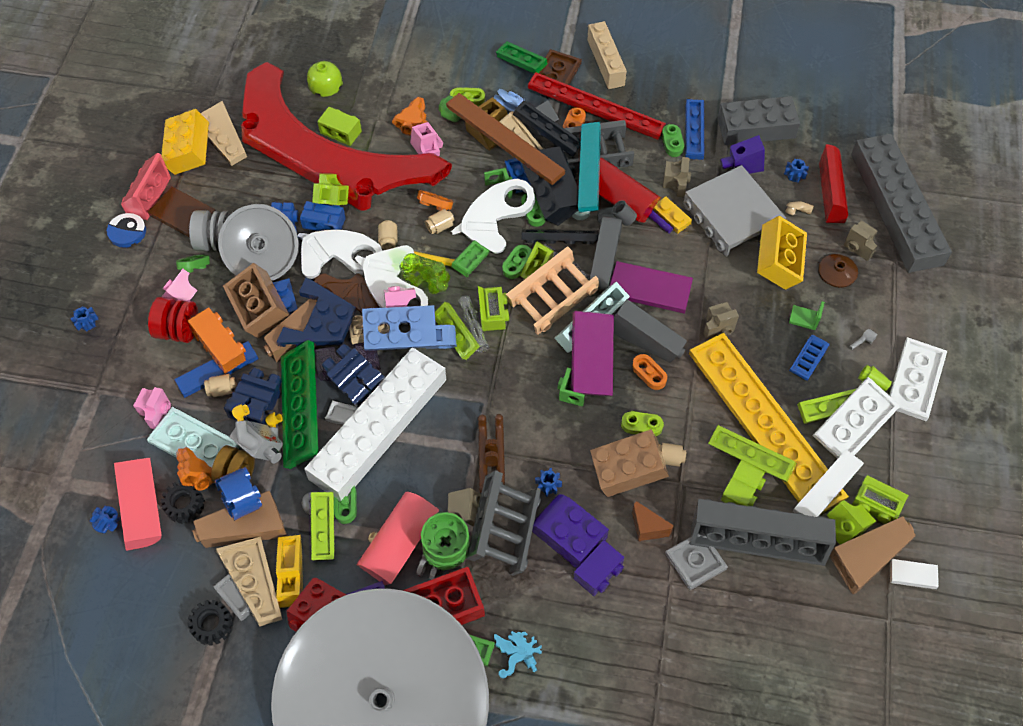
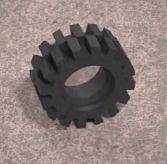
[161,481,205,524]
[187,600,233,646]

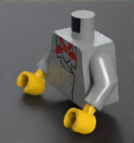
[229,404,283,464]

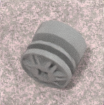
[189,210,231,251]

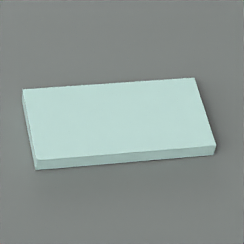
[147,407,240,467]

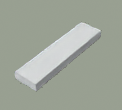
[793,450,864,517]

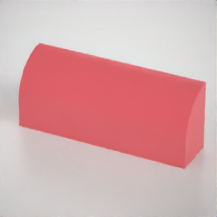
[114,458,162,551]
[356,492,439,585]

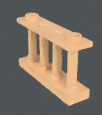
[506,246,599,335]

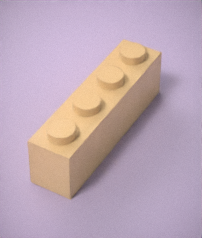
[587,21,626,89]

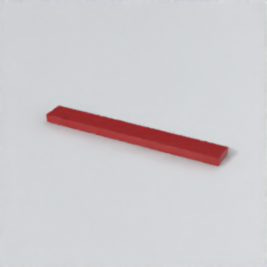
[528,72,666,140]

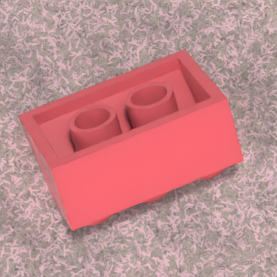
[121,153,171,220]

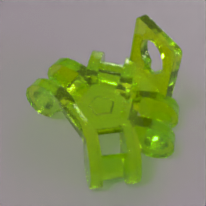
[399,253,450,294]

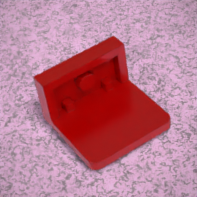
[287,578,346,632]

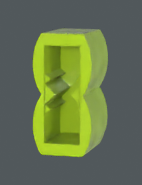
[721,460,766,506]

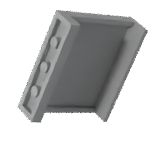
[683,165,786,257]

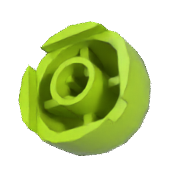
[307,61,343,97]

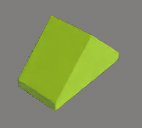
[520,241,554,279]

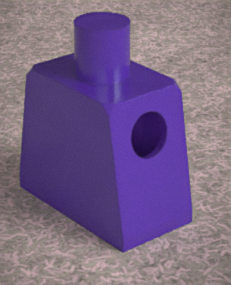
[720,135,765,174]

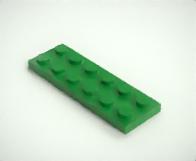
[281,340,318,469]

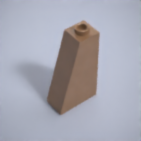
[264,299,317,362]
[192,490,287,548]
[830,516,916,594]

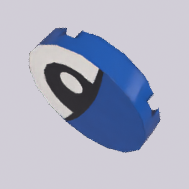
[106,213,146,248]

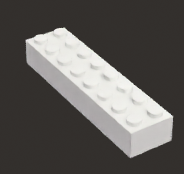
[305,347,446,502]

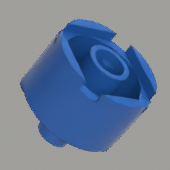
[215,467,262,521]

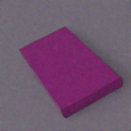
[610,261,693,314]
[571,311,614,396]

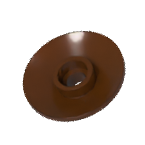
[818,254,858,288]

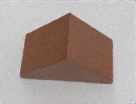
[632,501,674,541]

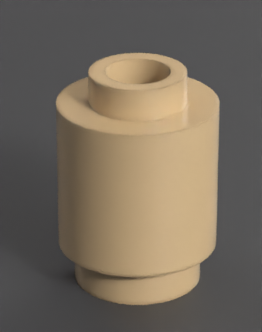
[425,209,454,234]
[378,220,397,250]
[204,374,237,397]
[659,443,686,467]

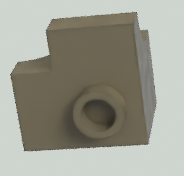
[663,157,691,197]
[843,220,877,261]
[703,302,739,340]
[448,488,481,527]

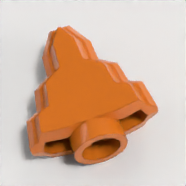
[392,97,428,136]
[176,447,214,491]

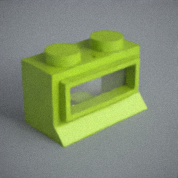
[478,286,509,331]
[851,475,909,524]

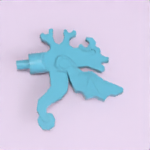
[494,631,542,678]

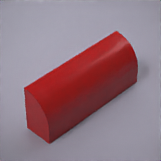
[819,144,848,223]
[599,158,661,223]

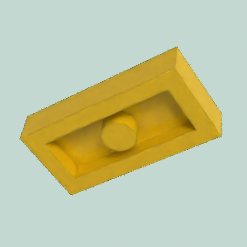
[653,197,692,234]

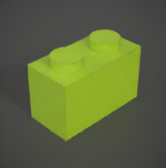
[317,107,362,146]

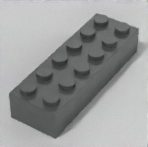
[690,499,836,566]

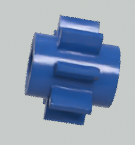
[784,159,809,183]
[70,306,99,332]
[535,468,562,497]
[89,506,120,534]

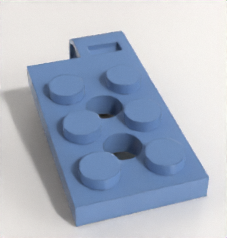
[362,305,457,351]

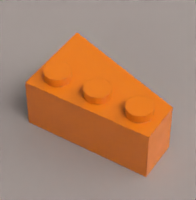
[188,308,246,374]

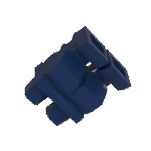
[322,344,385,408]
[224,368,282,425]

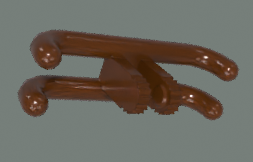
[478,414,505,495]

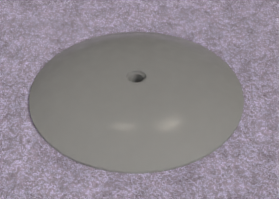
[271,589,489,726]

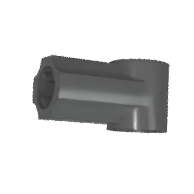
[597,200,637,226]

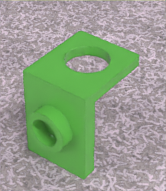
[484,168,512,199]
[789,301,825,330]
[557,367,585,407]

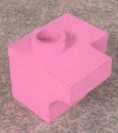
[410,122,443,156]
[162,269,197,301]
[383,286,416,308]
[133,387,171,429]

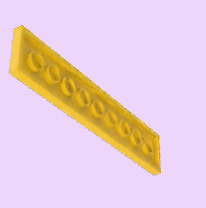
[689,333,849,515]

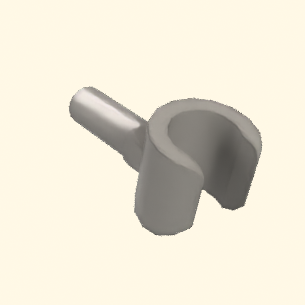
[849,329,877,350]

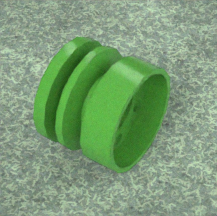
[421,512,469,570]

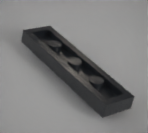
[513,100,581,157]
[521,229,599,244]

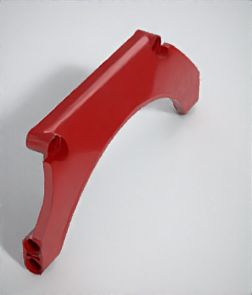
[241,62,452,211]

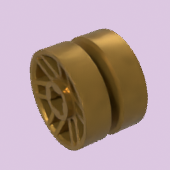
[211,445,255,483]

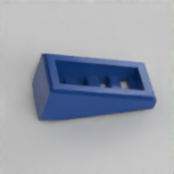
[789,335,829,381]

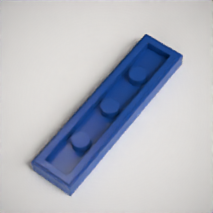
[685,99,704,160]
[174,341,258,398]

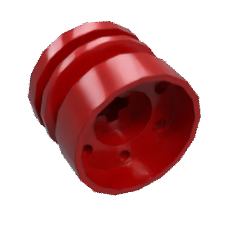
[148,297,198,343]

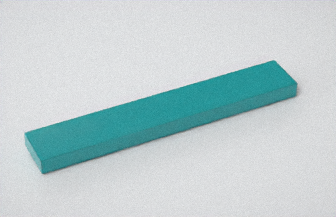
[578,122,601,212]

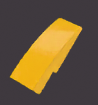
[276,535,303,608]

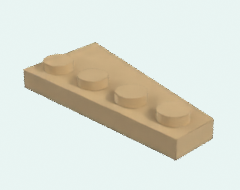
[201,101,247,166]
[216,537,282,627]

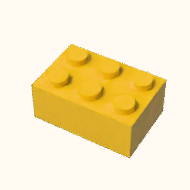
[161,109,209,175]
[757,216,807,290]

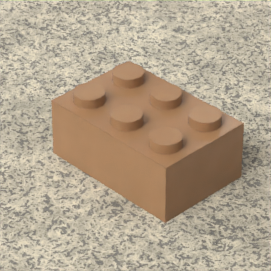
[223,263,289,338]
[590,429,669,497]

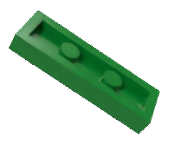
[496,41,548,73]

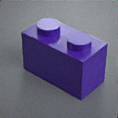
[573,540,624,596]

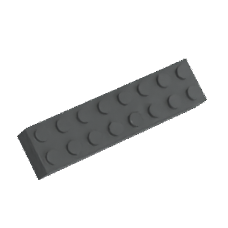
[851,134,952,273]

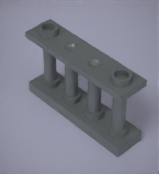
[553,120,634,174]
[466,470,541,576]

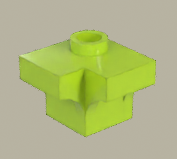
[312,173,349,205]
[827,500,876,545]

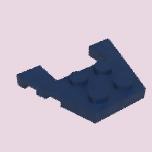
[277,278,356,347]

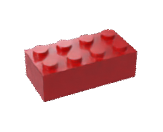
[402,567,485,625]

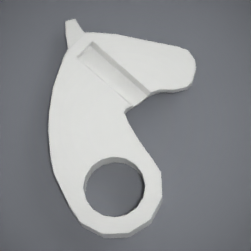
[355,245,428,324]

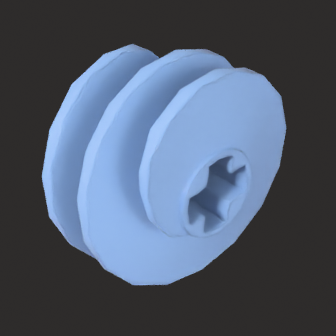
[494,89,524,114]

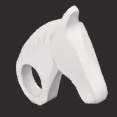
[451,179,535,254]
[298,230,382,279]

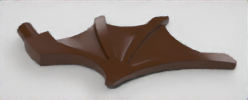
[314,273,380,316]

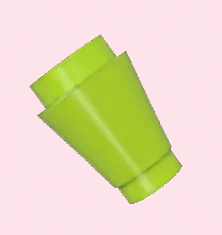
[858,365,892,392]

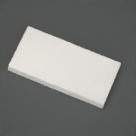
[889,337,947,421]
[812,377,900,459]

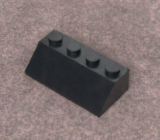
[522,146,579,226]

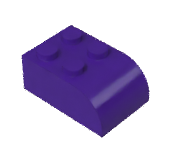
[532,494,609,568]

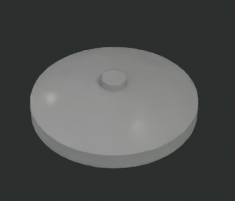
[218,204,298,281]

